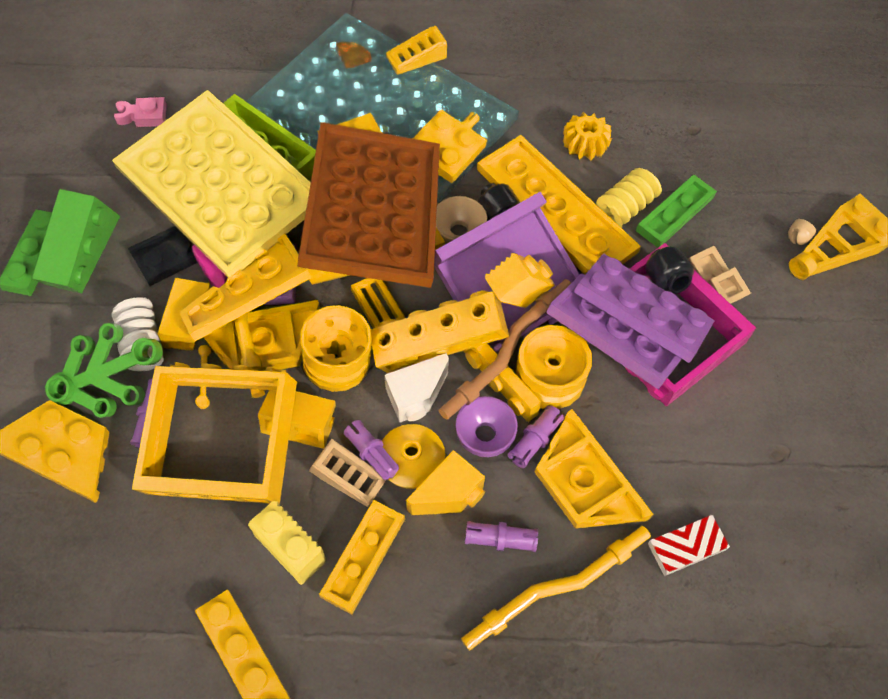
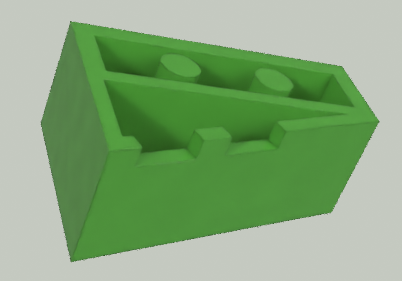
[32,189,120,293]

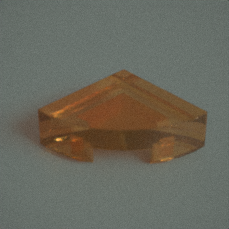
[336,42,371,69]

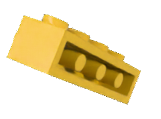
[371,290,509,373]

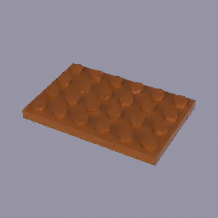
[297,122,440,288]

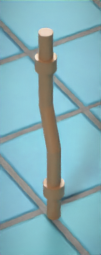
[439,279,571,420]

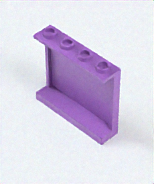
[434,191,580,354]

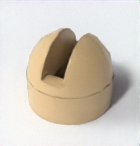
[788,219,816,245]

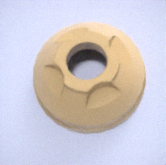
[436,196,487,243]

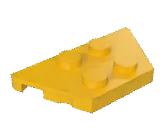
[203,300,320,371]
[0,400,109,503]
[535,409,653,529]

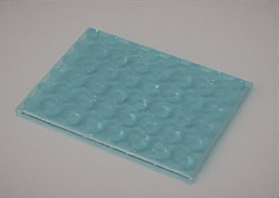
[246,13,519,205]

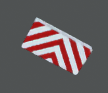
[648,515,730,576]

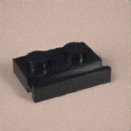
[128,226,198,286]

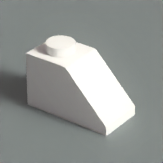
[384,353,449,422]

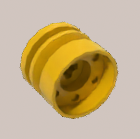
[300,305,372,392]

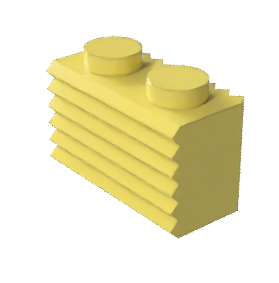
[248,501,326,585]

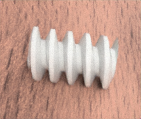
[112,297,164,371]

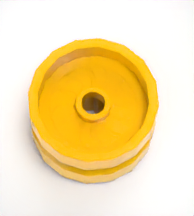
[515,325,592,409]

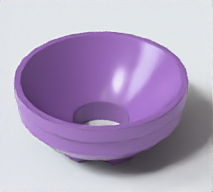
[456,396,518,457]

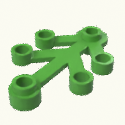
[45,323,163,418]

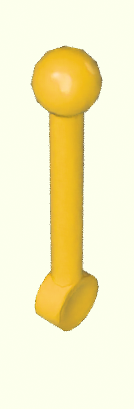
[195,345,211,409]

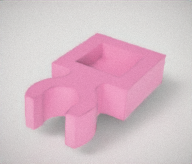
[114,97,167,127]

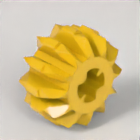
[563,112,611,161]

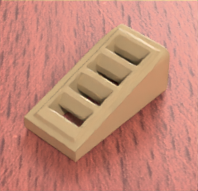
[309,439,386,507]

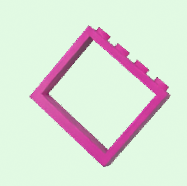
[625,243,756,407]

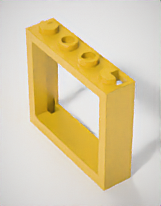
[132,362,297,504]

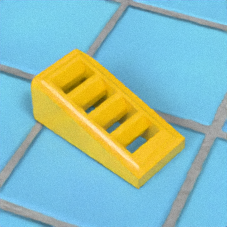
[386,26,447,75]

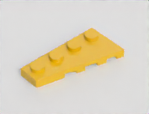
[180,233,312,341]

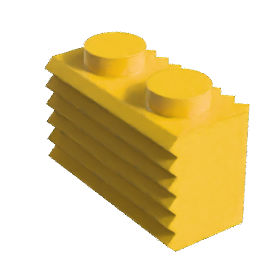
[485,253,555,308]

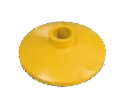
[382,424,445,489]

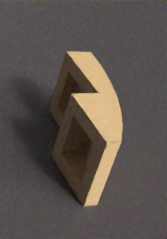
[688,246,751,304]

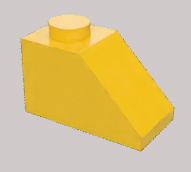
[406,450,485,515]

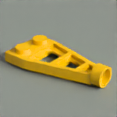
[789,194,888,280]

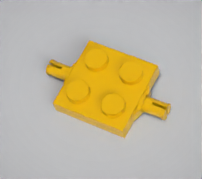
[412,110,487,183]

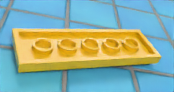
[477,135,641,275]

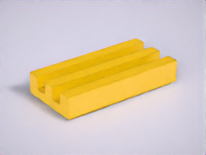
[351,278,405,328]

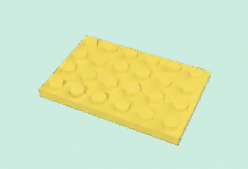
[112,90,311,277]

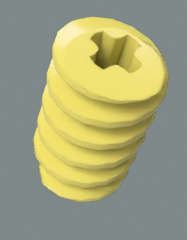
[596,168,662,228]

